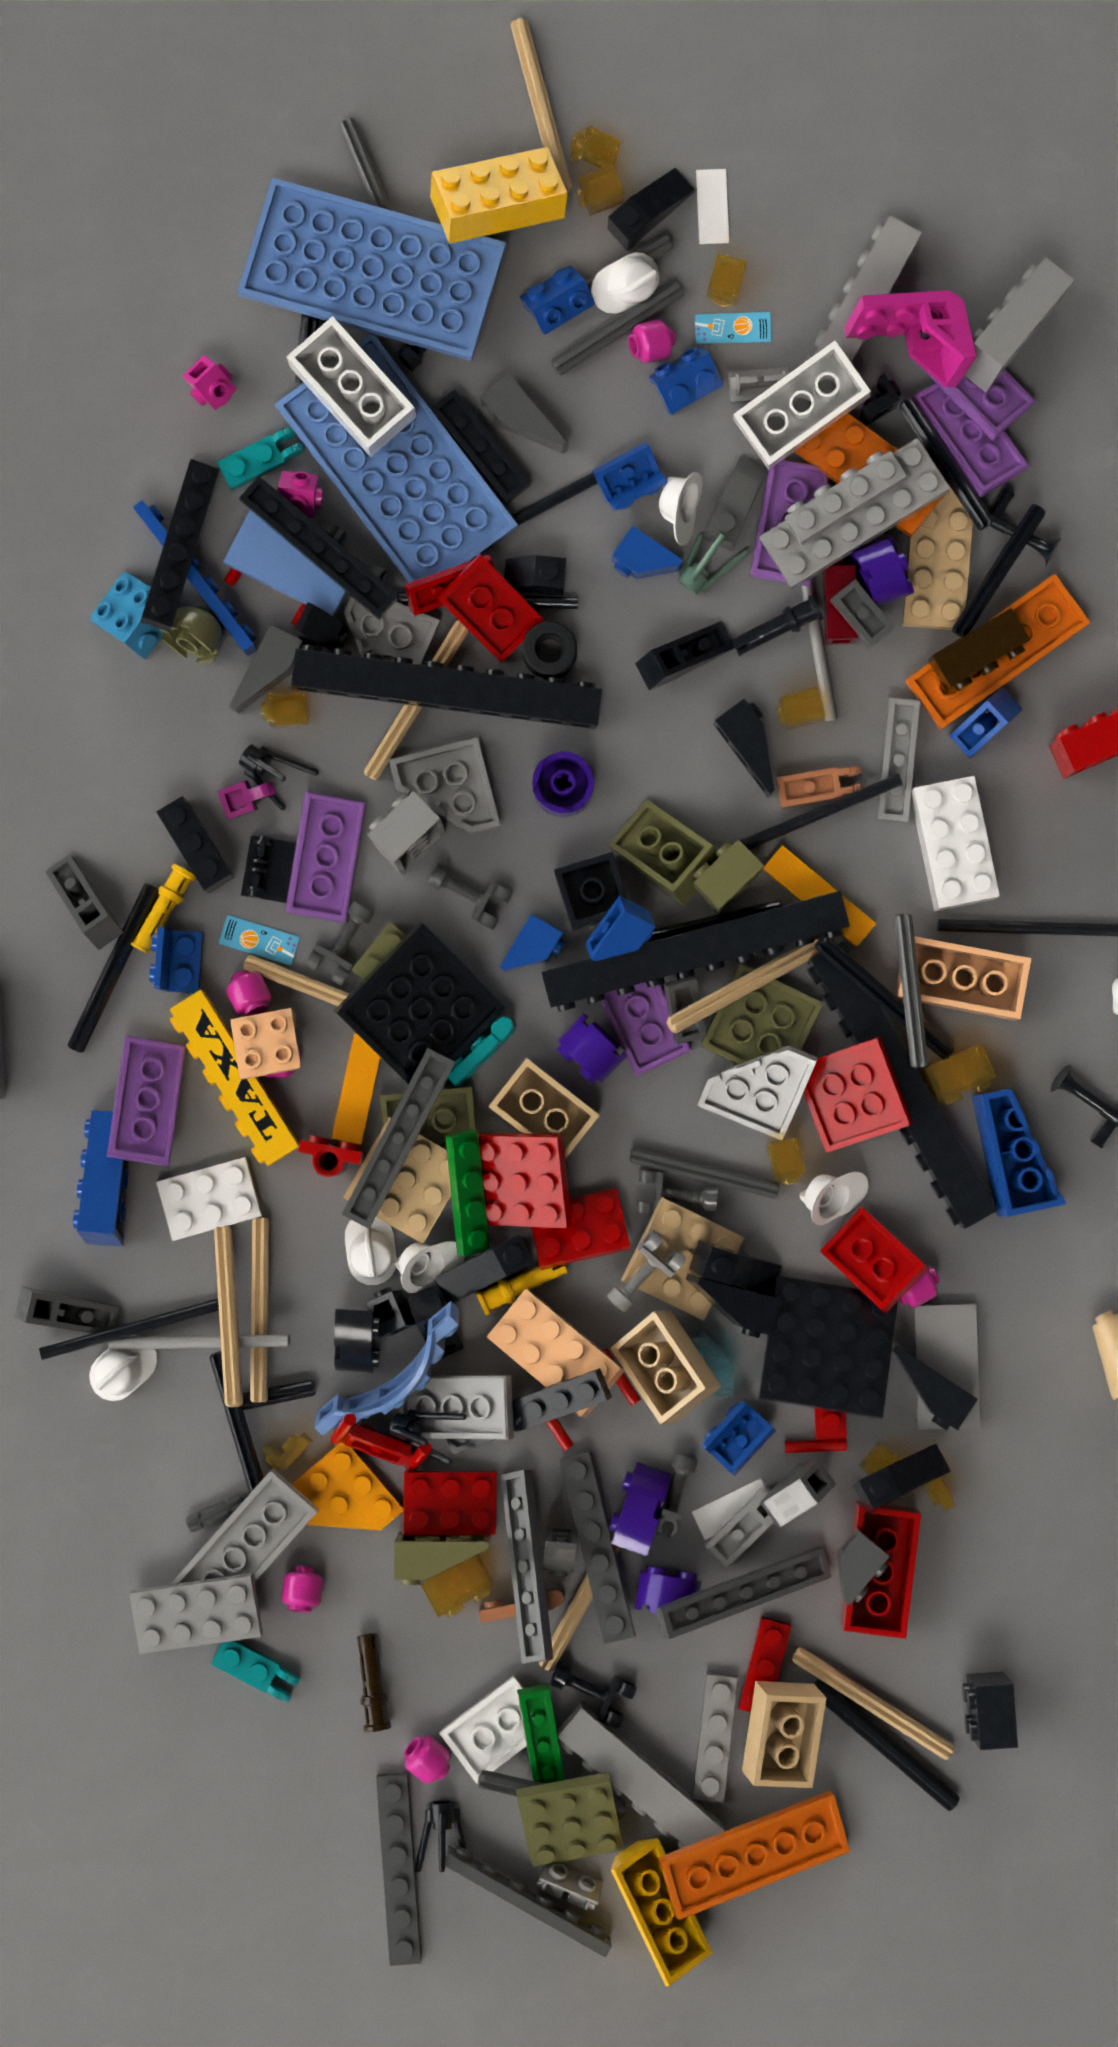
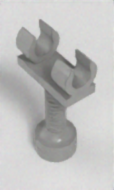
[607,1229,686,1312]

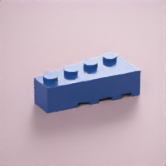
[972,1089,1066,1217]
[73,1110,130,1247]

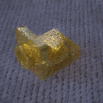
[569,126,621,172]
[261,692,308,728]
[262,1432,313,1471]
[912,1478,956,1511]

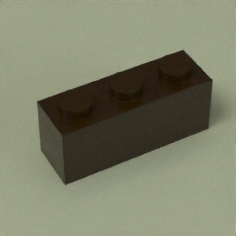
[928,608,1030,692]

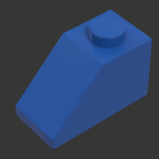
[611,526,683,579]
[949,687,1023,758]
[585,896,656,961]
[500,914,565,972]

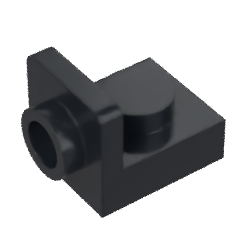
[860,374,901,426]

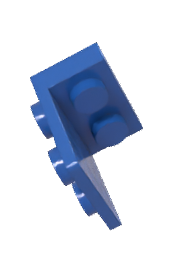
[149,926,204,994]

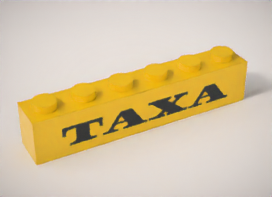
[169,990,300,1166]

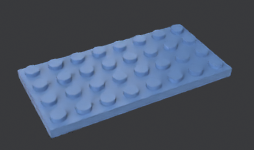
[237,178,506,361]
[275,333,518,583]

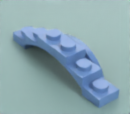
[314,1301,460,1435]

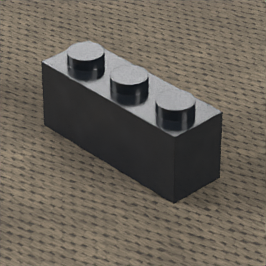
[156,796,235,894]

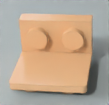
[230,1008,301,1080]

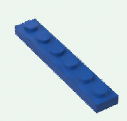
[133,500,257,657]

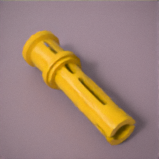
[130,863,197,955]
[475,1266,568,1316]

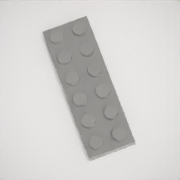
[169,1468,319,1647]

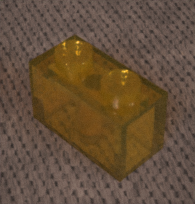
[921,1043,997,1105]
[420,1554,494,1618]

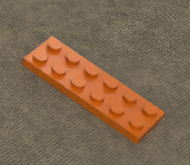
[794,413,946,538]
[905,574,1091,731]
[658,1790,850,1920]

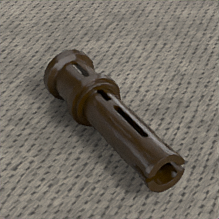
[357,1633,391,1732]

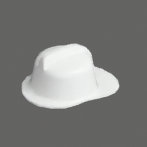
[591,252,659,314]
[659,472,703,546]
[799,1171,869,1225]
[345,1217,397,1285]
[394,1241,465,1293]
[89,1335,157,1401]

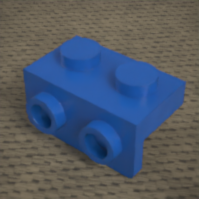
[520,265,595,334]
[649,347,723,415]
[592,442,667,511]
[701,1400,776,1476]

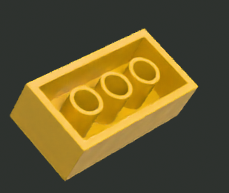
[430,147,568,244]

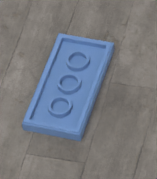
[223,510,346,617]

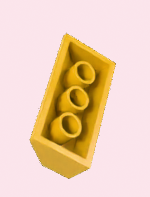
[611,1838,713,1987]

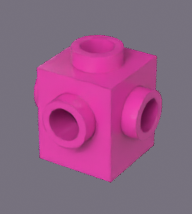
[182,355,237,411]
[277,471,324,518]

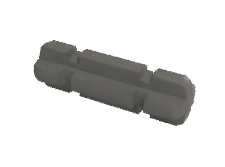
[186,1494,244,1532]

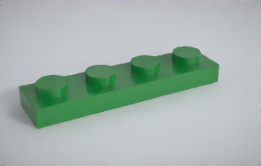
[445,1129,489,1257]
[517,1683,565,1784]

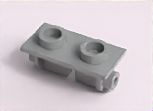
[728,367,790,403]
[536,1862,603,1911]

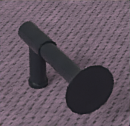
[987,488,1061,567]
[1050,1065,1118,1149]

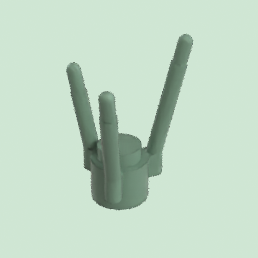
[678,533,749,595]

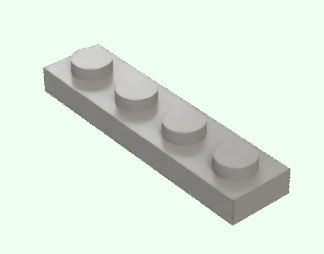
[877,697,920,823]
[692,1672,738,1803]

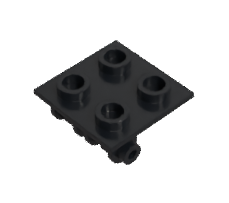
[241,835,296,903]

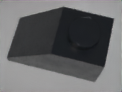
[504,555,566,596]
[295,602,348,653]
[407,1286,464,1358]

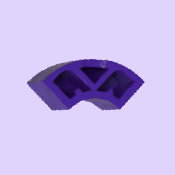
[609,1462,672,1556]

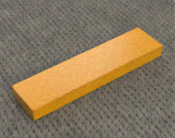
[763,845,876,948]
[331,1032,381,1145]

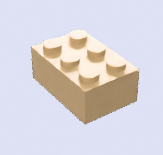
[488,1058,600,1159]
[610,1310,722,1425]
[742,1681,826,1788]

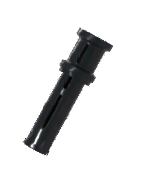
[731,594,824,656]

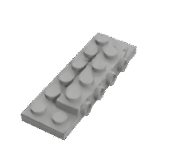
[759,438,950,590]

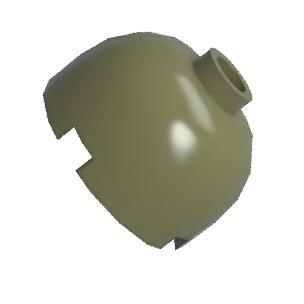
[160,606,223,664]

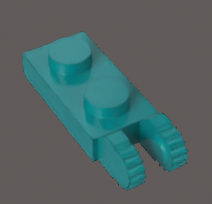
[217,426,305,491]
[448,1016,515,1088]
[211,1640,301,1702]

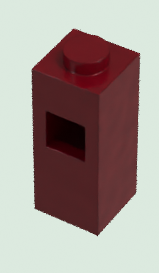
[822,561,858,645]

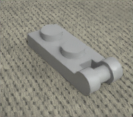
[704,1484,774,1568]

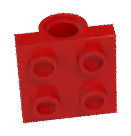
[298,1135,367,1177]

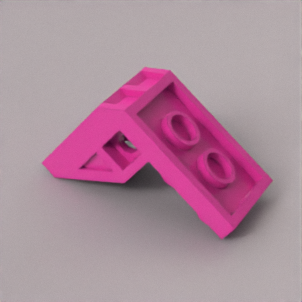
[844,290,977,387]

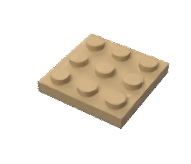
[343,1117,451,1244]
[621,1197,745,1321]

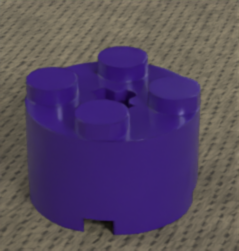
[851,536,914,607]
[532,751,594,817]
[557,1013,628,1083]
[635,1565,702,1614]

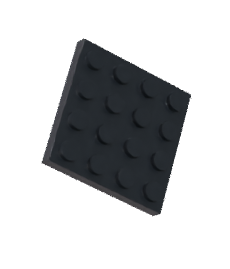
[334,922,505,1085]
[758,1275,898,1419]

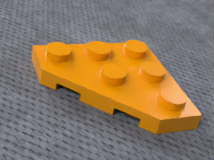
[292,1443,403,1530]

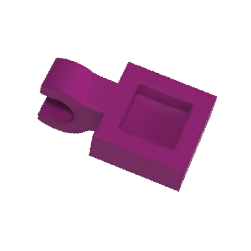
[217,780,276,820]

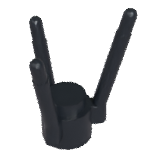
[239,744,319,810]
[390,1409,467,1465]
[415,1800,467,1872]

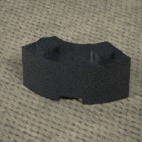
[334,1309,380,1373]

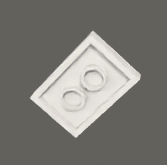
[156,1157,263,1241]
[439,1675,526,1784]

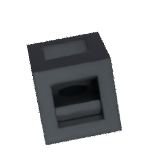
[366,1287,416,1338]

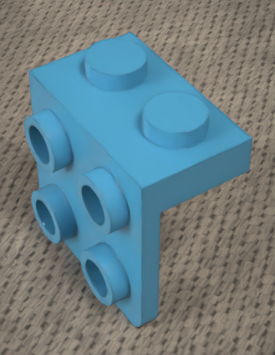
[90,572,178,660]

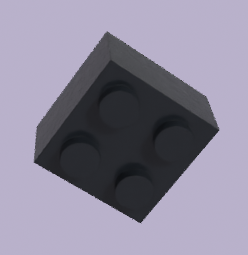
[554,851,628,931]
[962,1671,1018,1750]

